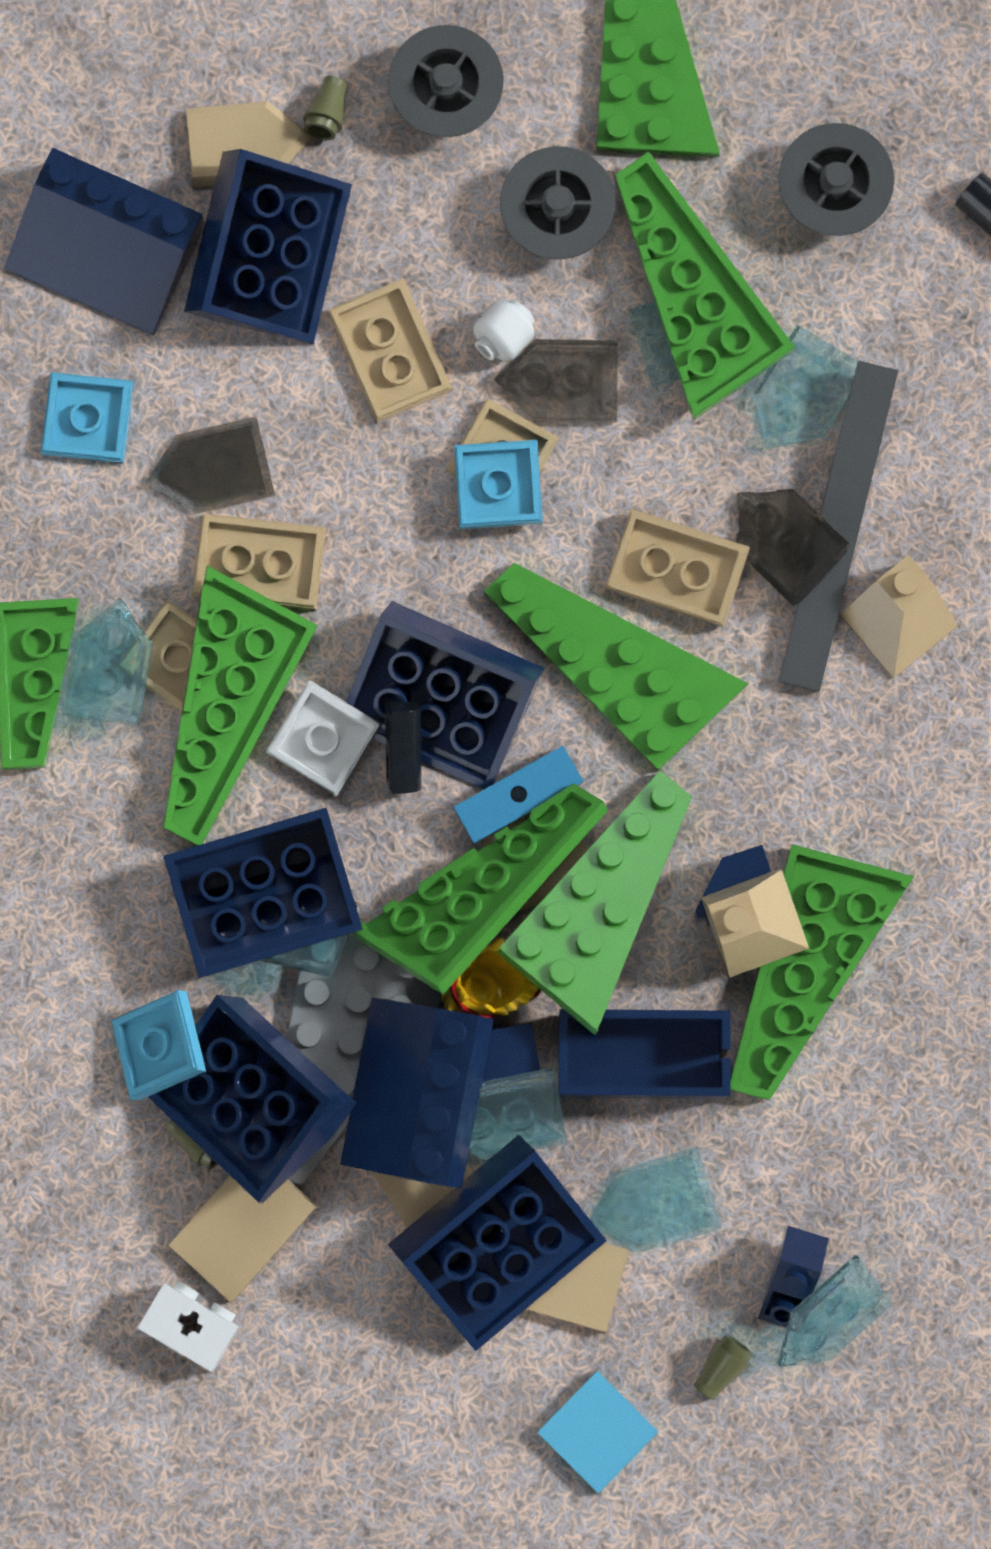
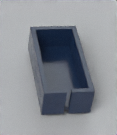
[558,1009,731,1099]

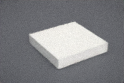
[266,680,381,796]

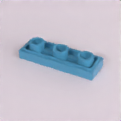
[453,745,584,844]

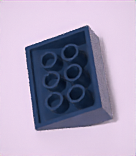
[4,147,205,335]
[184,149,352,344]
[346,601,545,789]
[163,807,363,979]
[148,995,356,1203]
[340,997,494,1188]
[387,1135,607,1351]

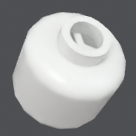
[473,300,535,362]

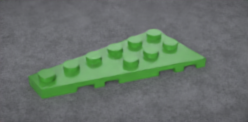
[162,565,318,846]

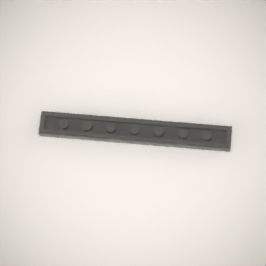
[779,360,899,692]

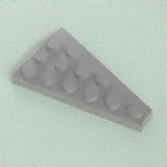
[287,934,442,1185]

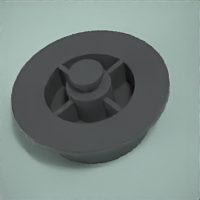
[388,25,504,137]
[778,123,894,236]
[500,146,616,260]

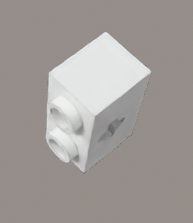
[138,1280,240,1372]

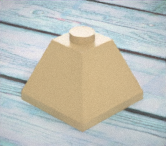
[840,554,957,679]
[701,869,809,977]

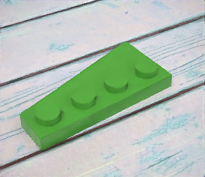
[0,598,80,770]

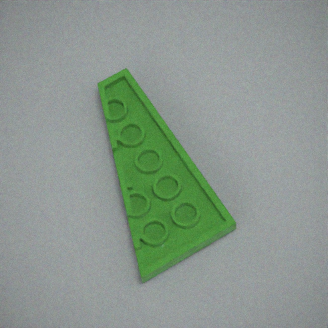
[597,0,720,157]
[615,152,795,421]
[484,563,748,771]
[497,771,692,1035]
[352,783,608,995]
[731,844,915,1101]

